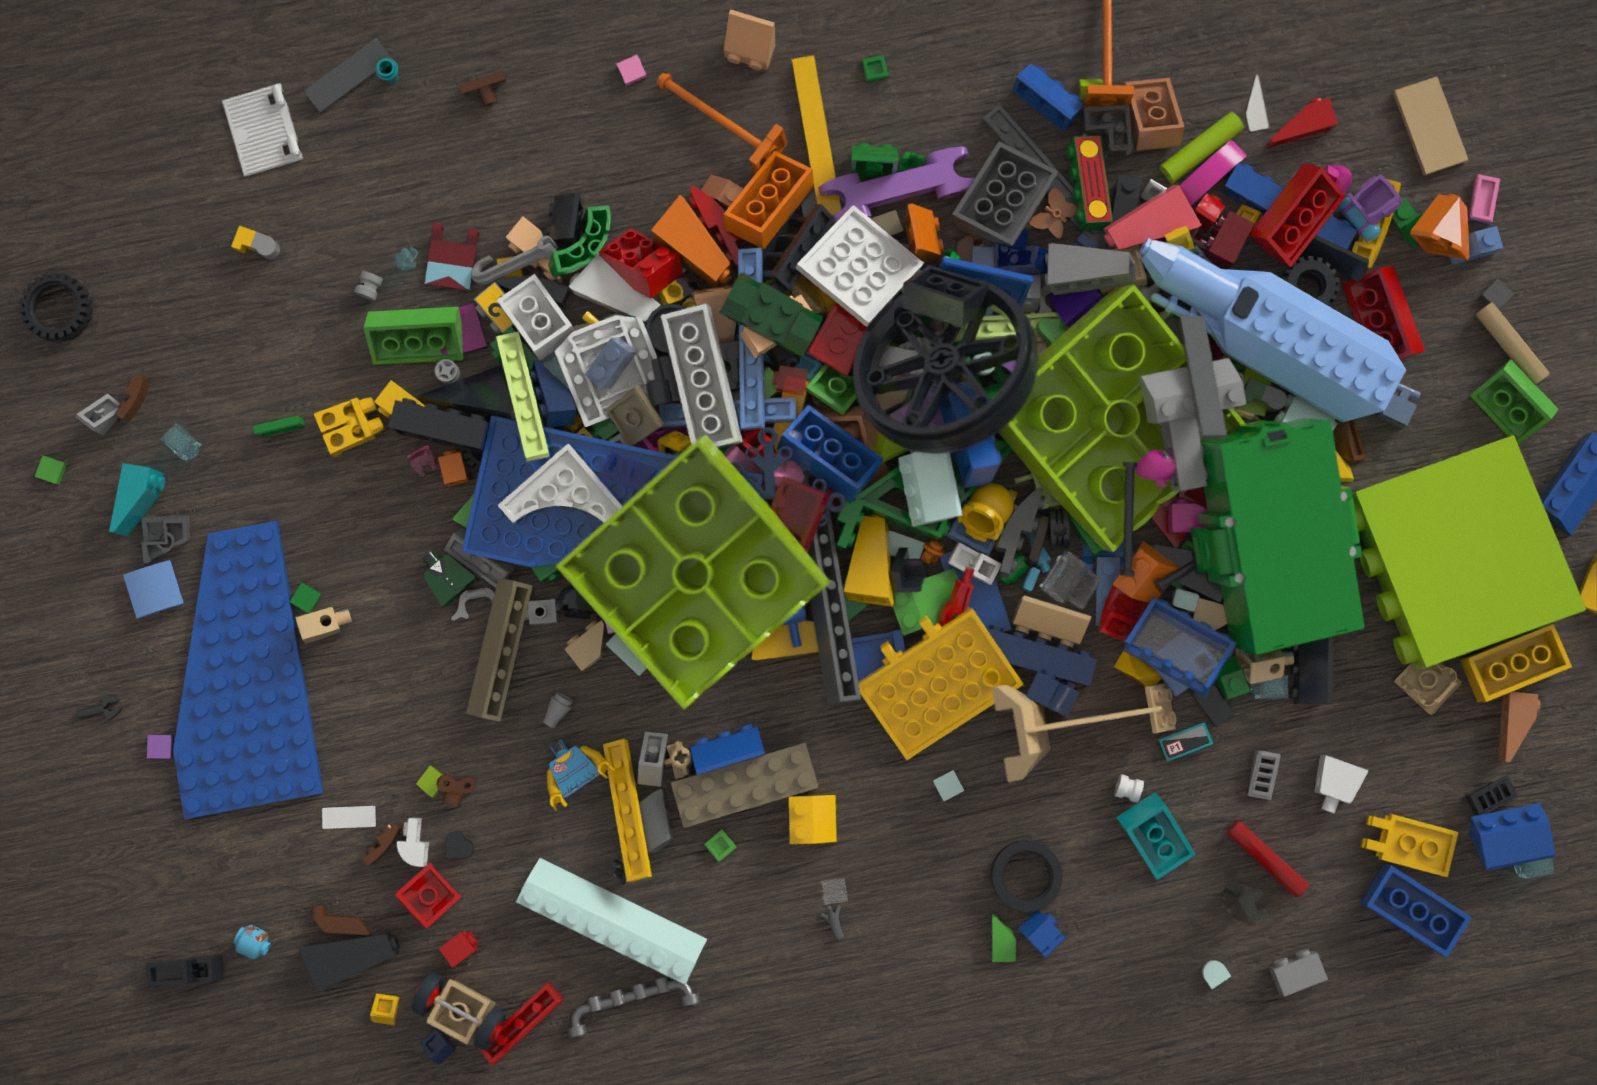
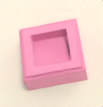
[617,55,647,86]

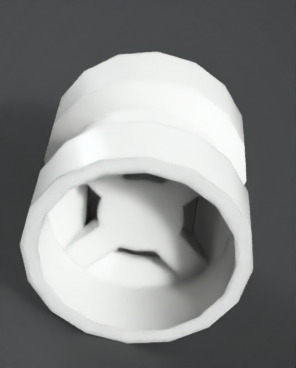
[1114,774,1144,803]

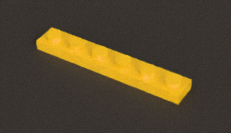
[603,739,652,882]

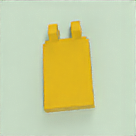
[1360,814,1458,877]

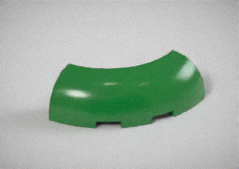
[548,205,611,277]

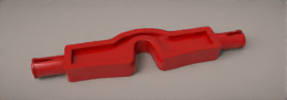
[938,567,975,627]

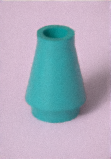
[376,58,399,84]

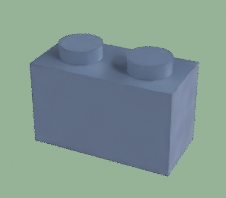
[584,338,637,389]

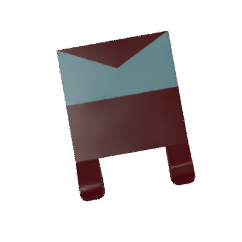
[425,223,480,291]

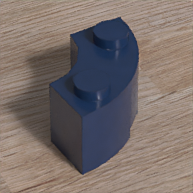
[1026,669,1079,717]

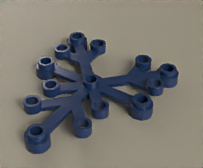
[731,427,846,539]

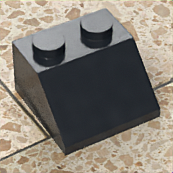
[546,193,584,247]

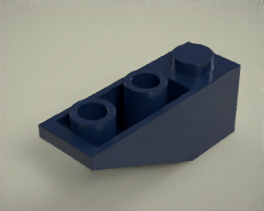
[529,360,576,427]

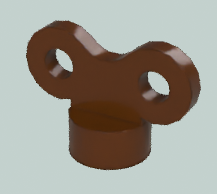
[436,774,475,805]

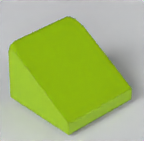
[416,765,448,798]

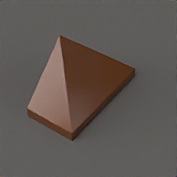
[1333,419,1366,462]

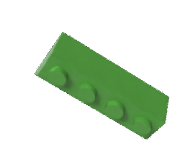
[364,307,463,365]

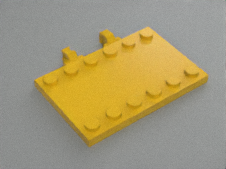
[858,608,1024,760]

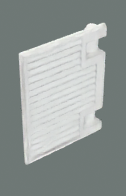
[222,83,303,177]

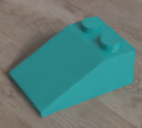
[109,463,165,537]
[1116,792,1196,880]

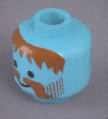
[233,925,271,960]

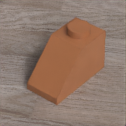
[701,175,743,210]

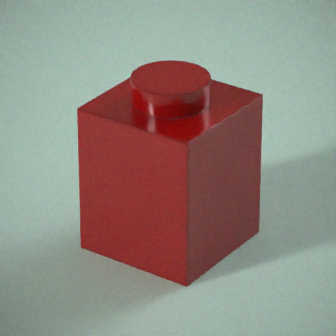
[439,930,479,968]

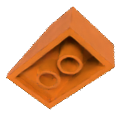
[904,204,944,263]

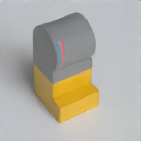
[231,226,280,260]

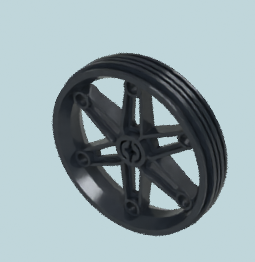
[853,279,1039,454]

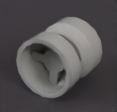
[354,271,383,301]

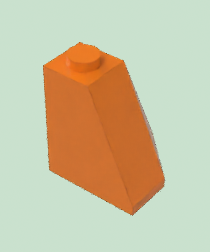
[1410,194,1470,260]

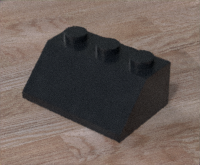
[903,265,989,327]
[1290,636,1333,705]

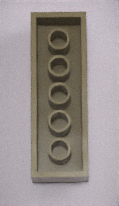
[671,743,819,828]

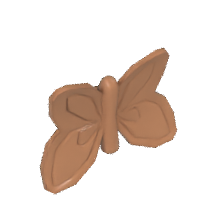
[1030,188,1077,238]

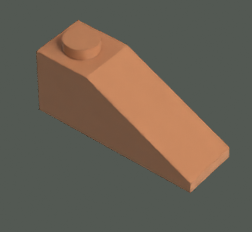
[1498,692,1541,762]

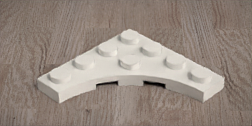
[498,444,623,523]

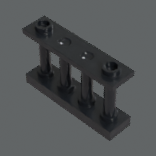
[761,204,835,291]

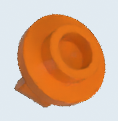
[921,540,945,564]

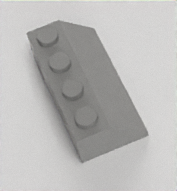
[1140,358,1246,423]

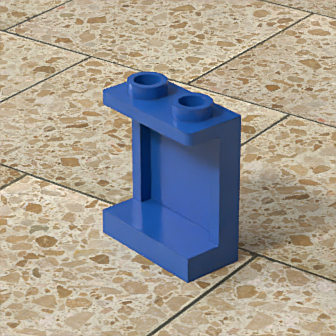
[851,630,905,682]

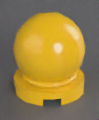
[958,483,1014,542]

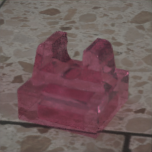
[408,445,436,476]

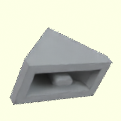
[76,394,120,435]

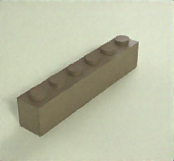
[466,578,532,722]

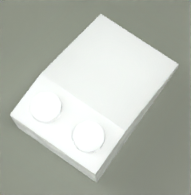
[497,274,575,361]

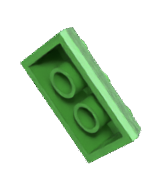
[1470,359,1559,444]

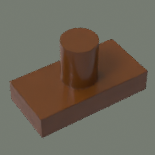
[459,71,507,106]

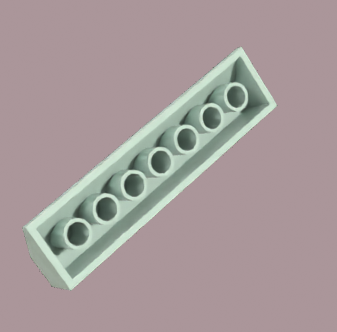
[516,858,707,984]

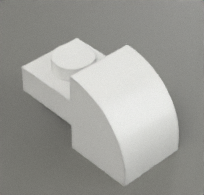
[947,543,1002,585]
[397,818,429,867]

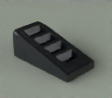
[1465,775,1518,816]

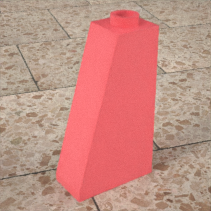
[1103,185,1201,250]

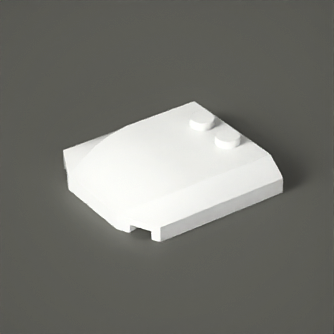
[555,315,657,427]

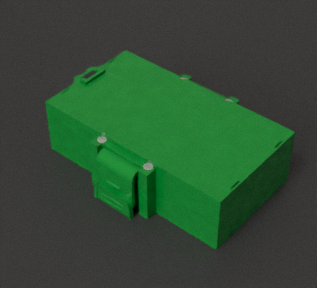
[1189,418,1365,655]

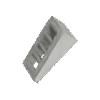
[1247,750,1281,800]

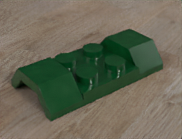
[719,272,823,358]

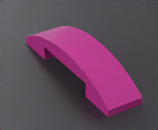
[1180,140,1247,207]

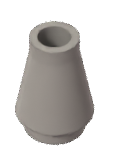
[543,692,573,728]

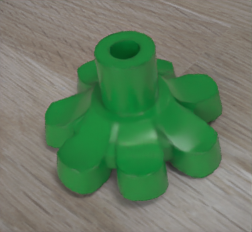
[897,152,925,172]

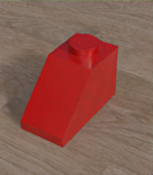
[1194,193,1225,233]

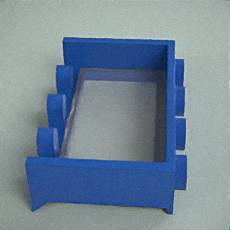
[1124,597,1236,697]

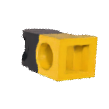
[657,274,703,305]

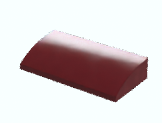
[771,477,831,553]

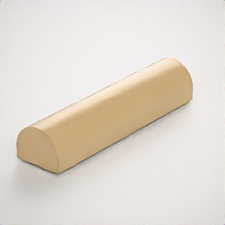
[1475,302,1549,384]

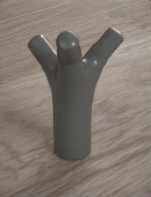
[821,905,844,939]

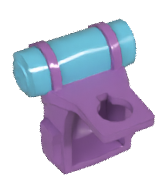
[1338,174,1402,242]

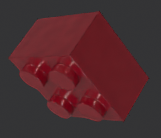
[1201,211,1254,269]

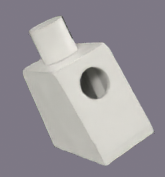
[1315,755,1368,814]

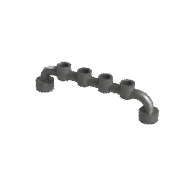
[567,977,701,1038]

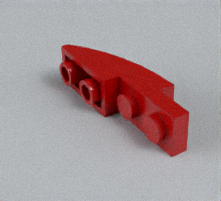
[688,186,743,270]

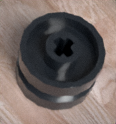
[646,304,686,357]

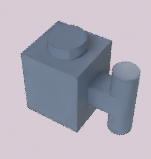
[1376,383,1421,429]

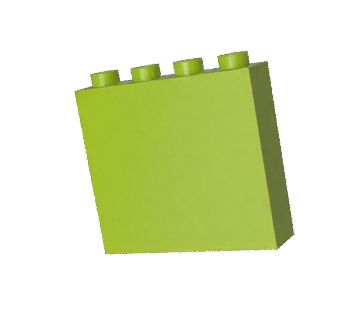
[1352,435,1586,671]

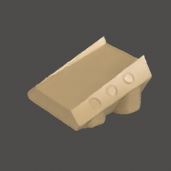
[1394,662,1462,715]

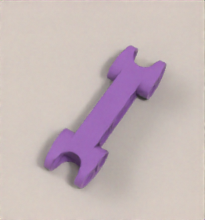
[818,147,975,227]

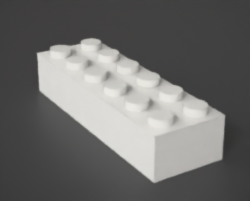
[661,304,743,449]

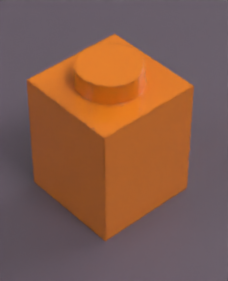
[438,450,470,487]

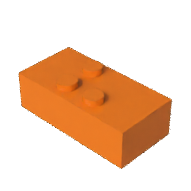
[724,151,814,249]

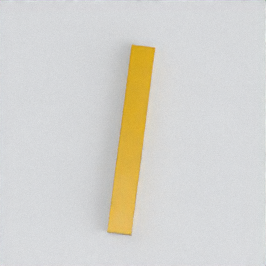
[792,55,841,231]

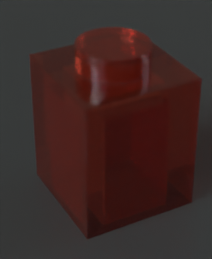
[772,365,808,396]

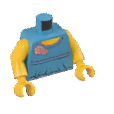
[547,739,615,811]

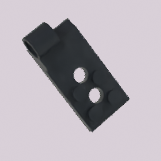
[645,340,740,407]

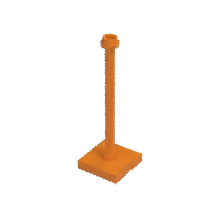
[1082,0,1134,113]
[657,73,788,175]

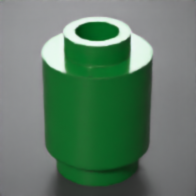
[996,552,1029,586]

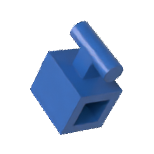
[1018,910,1066,957]

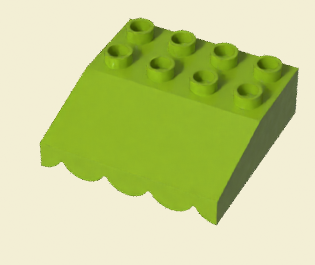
[990,284,1245,552]
[556,435,829,709]

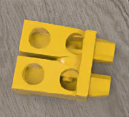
[314,397,385,457]

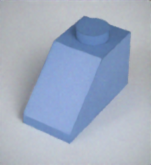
[1449,226,1503,265]

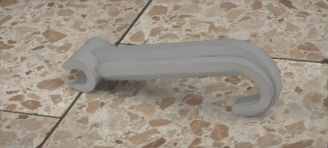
[471,236,558,285]

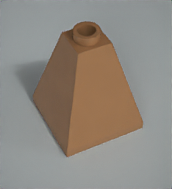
[690,284,736,344]

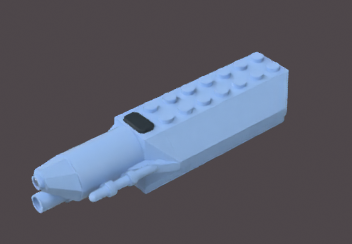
[1138,238,1406,422]

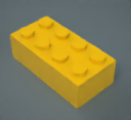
[1459,624,1572,702]

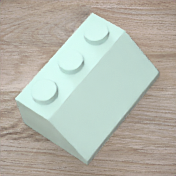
[898,452,962,527]

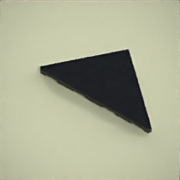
[418,365,516,419]

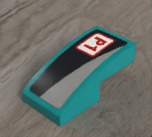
[1159,722,1213,762]

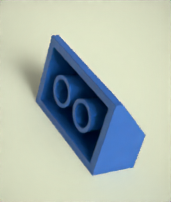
[1012,64,1084,132]
[690,724,766,775]
[1469,803,1556,871]

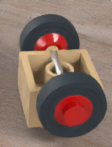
[411,973,506,1051]

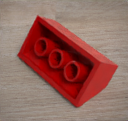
[1249,163,1346,267]
[1342,266,1425,361]

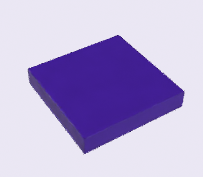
[1048,289,1104,328]

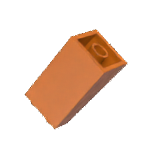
[651,195,732,287]

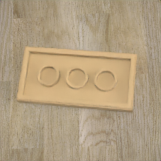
[1393,77,1468,176]

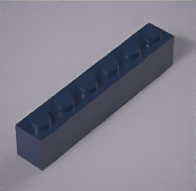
[986,625,1097,686]

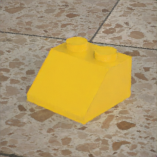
[789,795,837,844]

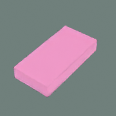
[1468,174,1500,224]

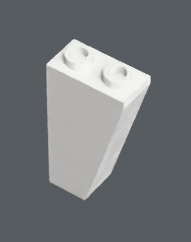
[569,253,661,325]

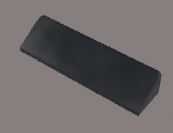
[1301,235,1369,282]

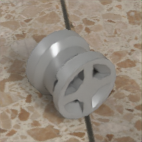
[435,359,460,385]

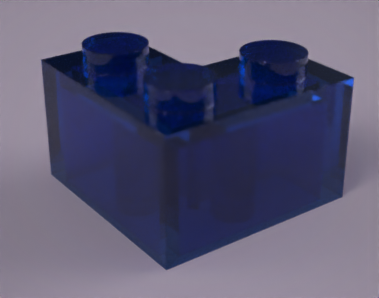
[994,229,1048,275]

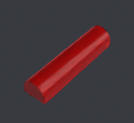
[1226,819,1309,898]
[478,983,564,1066]

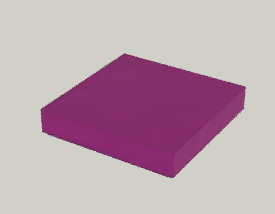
[437,303,488,355]

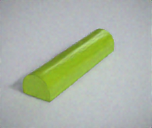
[1158,112,1244,185]

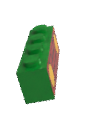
[1066,136,1113,231]

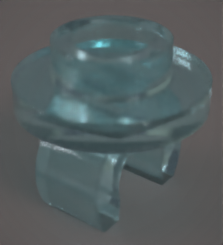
[394,247,419,271]

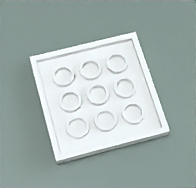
[795,205,924,327]

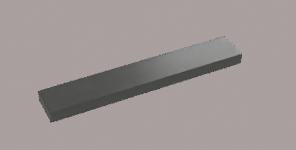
[1179,315,1227,440]

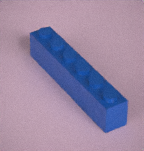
[1220,163,1358,249]

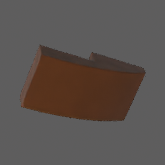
[115,374,150,423]
[362,823,403,866]

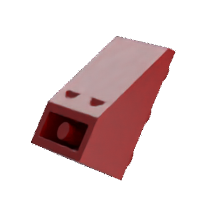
[599,228,683,299]

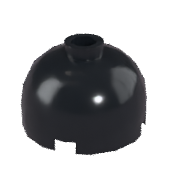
[556,585,601,619]

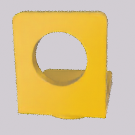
[658,431,691,455]

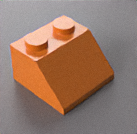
[1113,541,1180,603]

